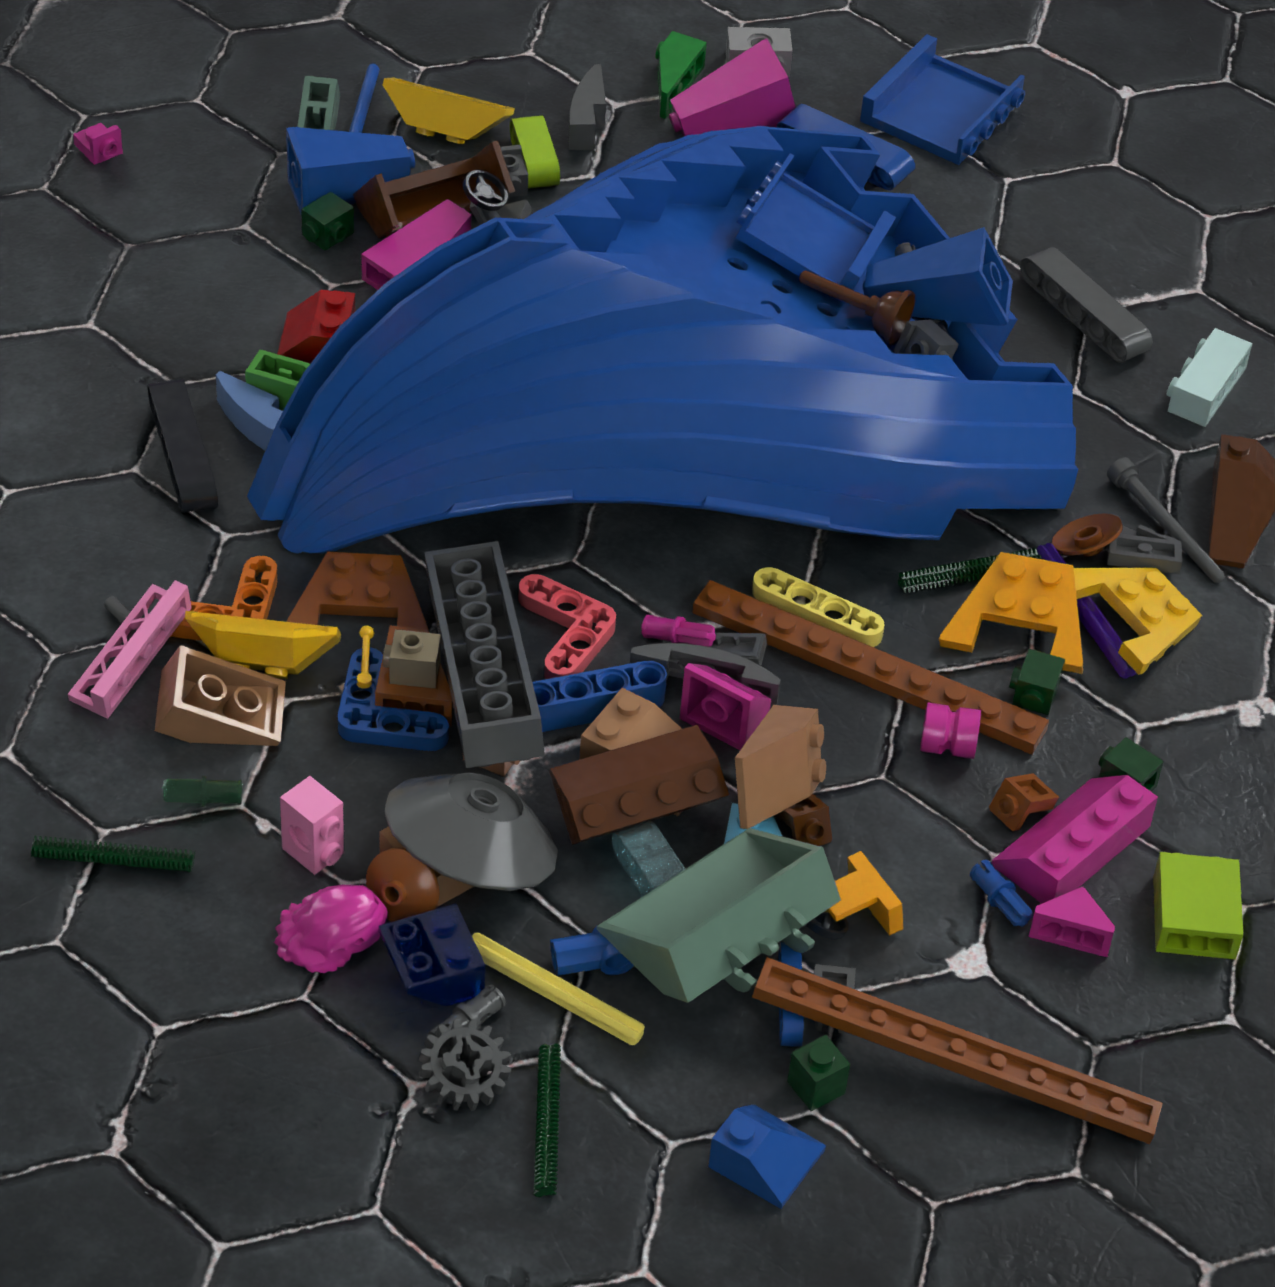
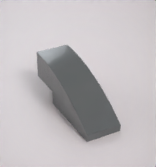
[568,64,606,150]

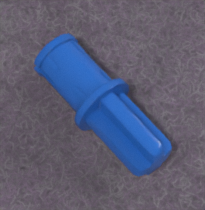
[969,860,1033,927]

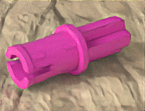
[642,614,716,647]

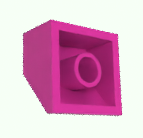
[680,663,771,750]

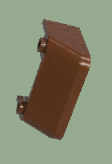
[353,140,515,239]

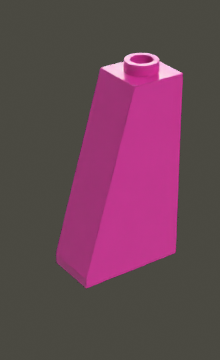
[362,199,472,290]

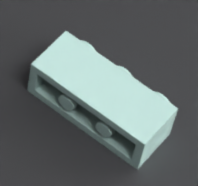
[1167,328,1252,427]

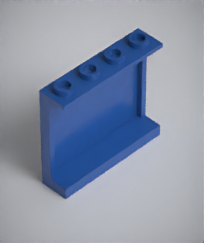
[860,34,1025,165]
[735,153,896,304]

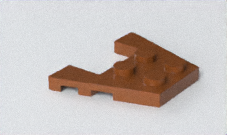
[286,552,430,633]

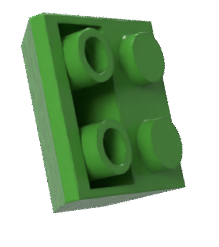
[245,349,310,411]

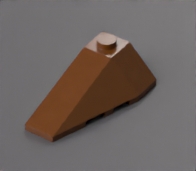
[1208,434,1275,569]

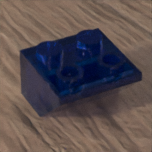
[379,903,486,1006]

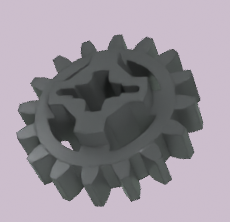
[418,1019,511,1111]

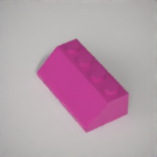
[991,775,1158,903]

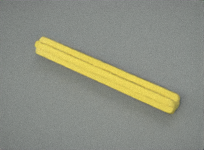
[466,933,645,1045]

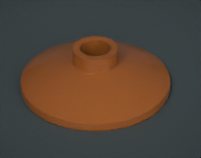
[1052,513,1123,557]
[366,848,440,926]

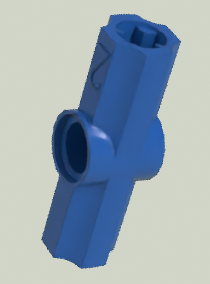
[550,926,634,976]

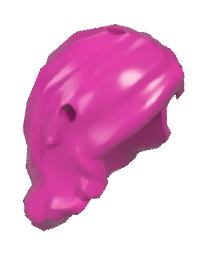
[274,885,388,974]

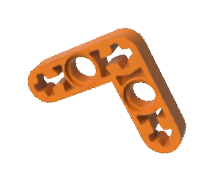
[170,556,277,641]

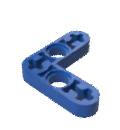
[338,647,449,751]

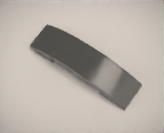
[630,643,781,709]

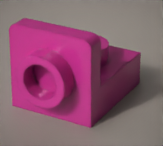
[73,123,123,165]

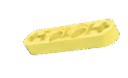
[752,567,885,647]

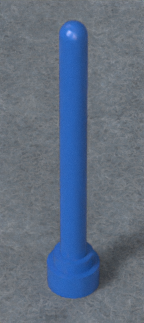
[349,64,380,133]

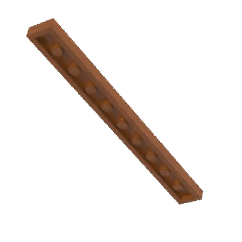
[692,580,1049,755]
[752,957,1163,1144]

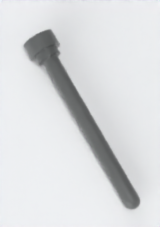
[1107,457,1225,583]

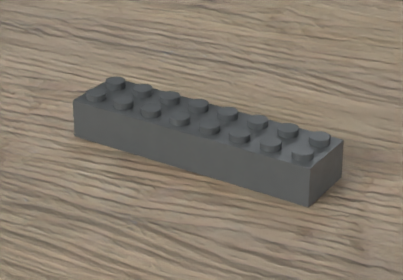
[424,541,545,768]

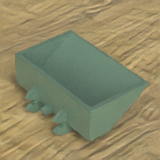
[596,828,841,1003]

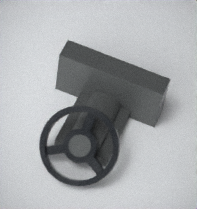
[463,170,532,225]

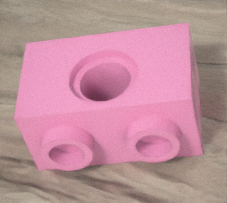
[280,776,344,875]

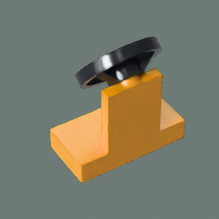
[805,851,903,940]

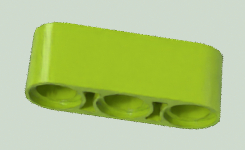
[509,115,560,188]

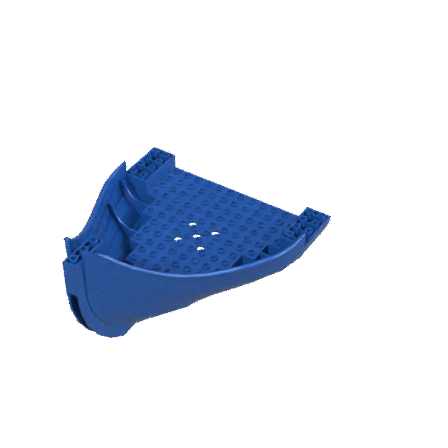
[247,126,1078,554]

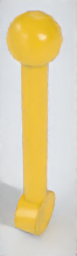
[357,625,374,689]

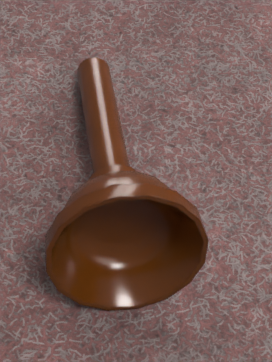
[799,270,915,345]

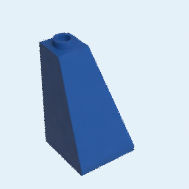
[286,127,415,214]
[862,227,1013,326]

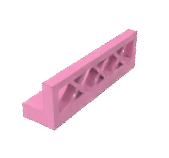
[68,580,192,719]

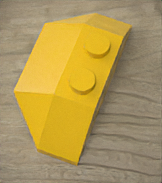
[383,77,515,144]
[185,611,341,679]

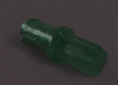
[163,775,242,807]

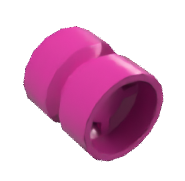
[920,702,981,759]

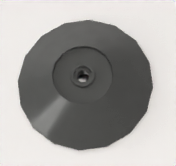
[384,773,558,891]

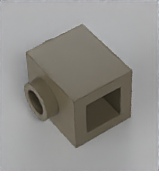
[383,629,441,688]

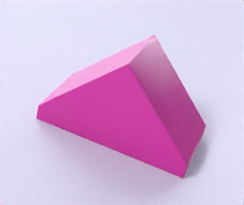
[1029,887,1115,957]

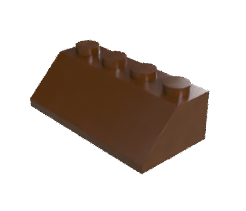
[549,725,729,845]

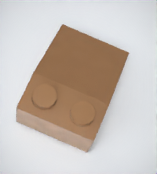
[154,645,286,746]
[579,688,682,816]
[735,705,826,829]

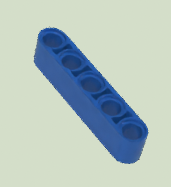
[776,104,915,191]
[532,661,667,732]

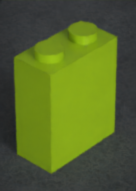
[1153,852,1243,960]

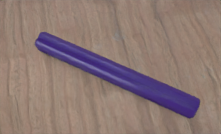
[1036,543,1137,679]

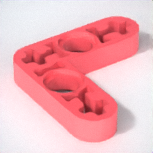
[518,574,616,679]

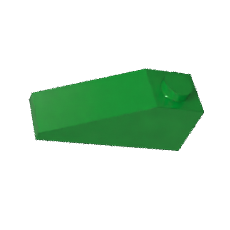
[655,31,707,119]

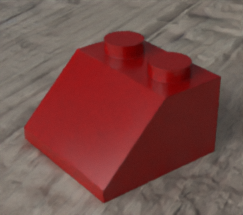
[278,290,356,364]

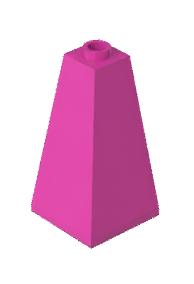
[669,39,795,137]

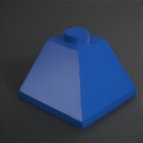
[708,1104,826,1209]

